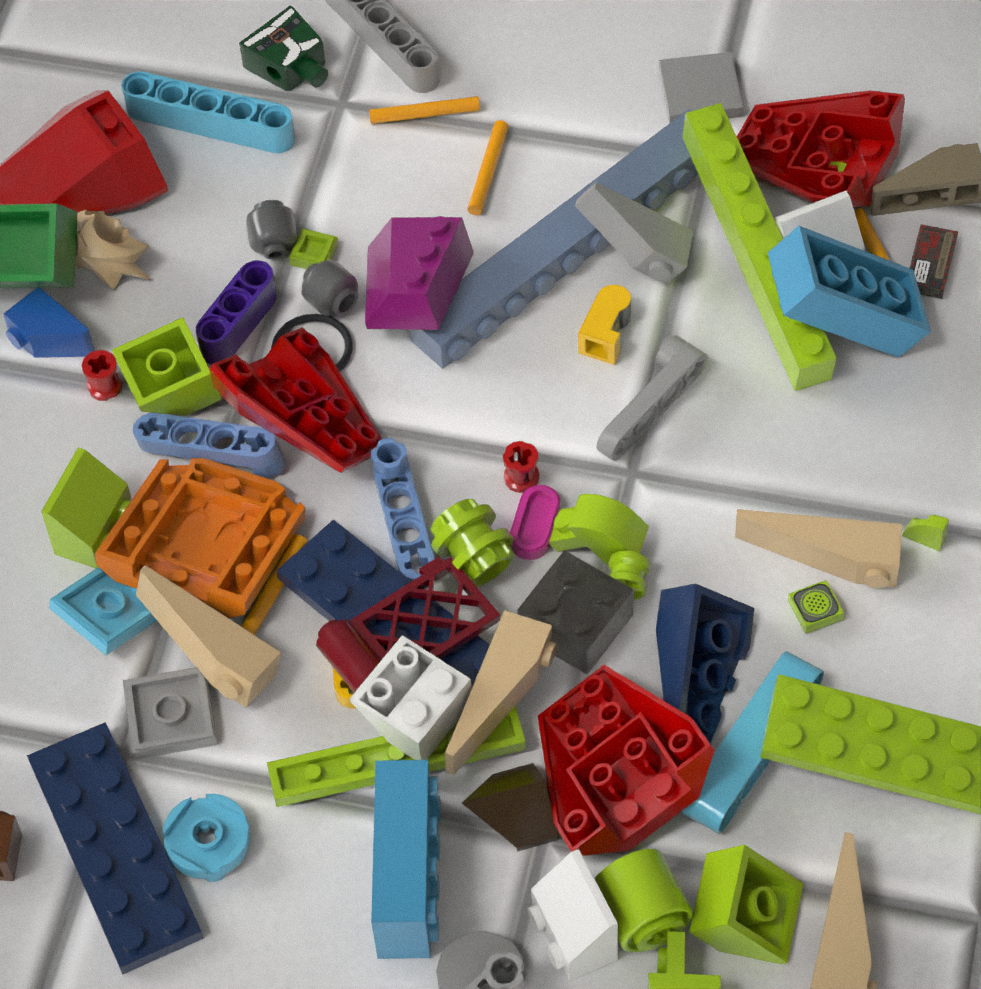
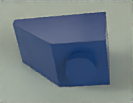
[3,286,95,358]

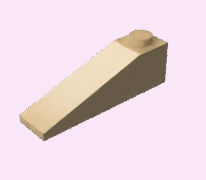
[735,509,902,588]
[136,565,281,708]
[445,610,557,775]
[810,832,878,989]

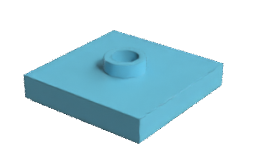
[49,567,157,655]

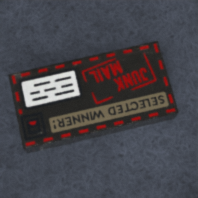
[910,224,958,299]

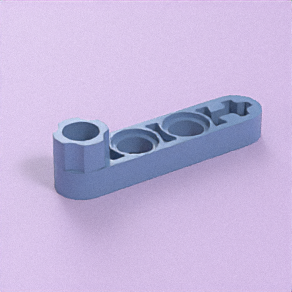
[133,413,285,479]
[371,438,434,587]

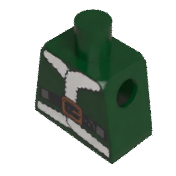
[239,5,328,91]

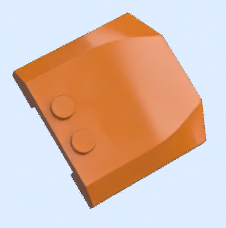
[95,458,305,619]

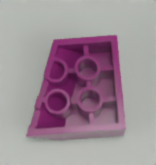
[365,216,474,330]

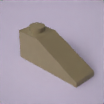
[870,143,981,216]

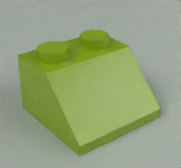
[112,317,222,416]
[41,447,132,569]
[689,844,803,964]

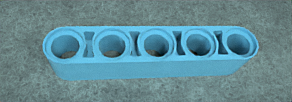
[121,71,295,153]
[681,651,824,834]

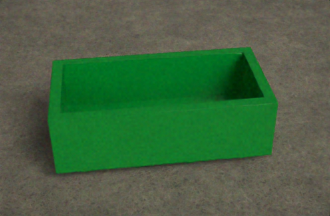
[0,204,78,288]

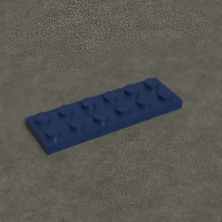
[276,519,490,687]
[27,722,204,975]

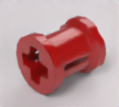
[81,350,122,401]
[502,441,540,493]

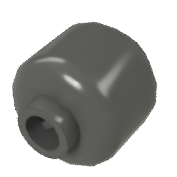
[246,200,298,259]
[301,260,359,317]

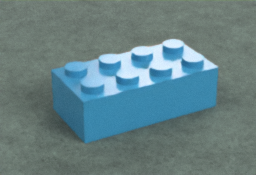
[768,226,931,357]
[371,760,441,959]

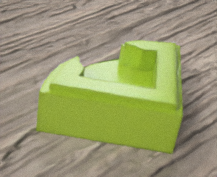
[902,515,949,552]

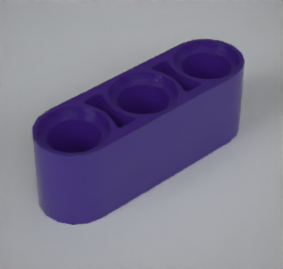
[196,260,277,365]

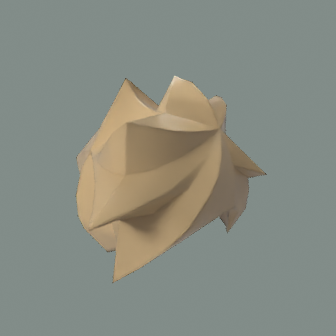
[75,209,153,290]

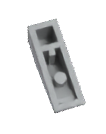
[575,182,693,284]

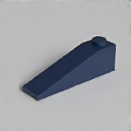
[656,583,755,744]

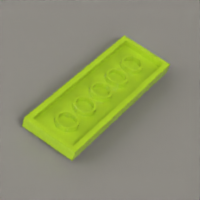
[760,674,981,815]

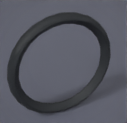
[271,314,353,371]

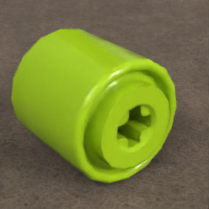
[594,848,693,953]

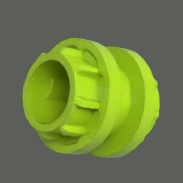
[431,499,514,587]

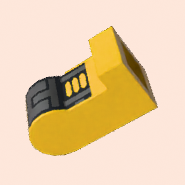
[578,284,631,365]

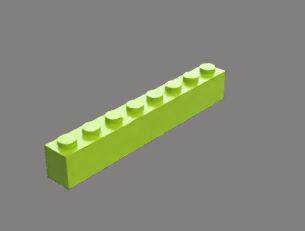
[682,103,837,391]

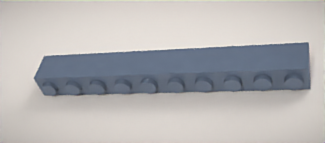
[410,109,698,369]

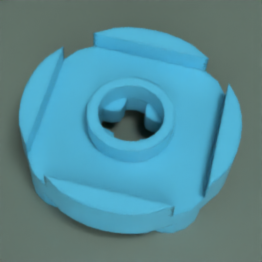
[163,794,251,882]

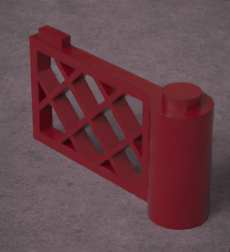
[316,556,501,693]

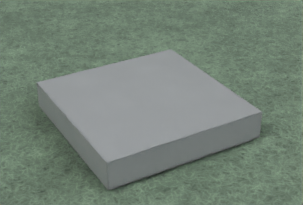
[659,52,743,123]
[123,667,218,760]

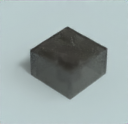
[517,550,634,675]

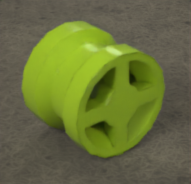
[605,551,650,600]

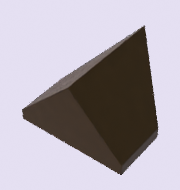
[462,763,559,852]

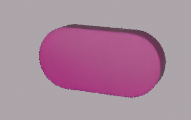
[510,485,560,560]

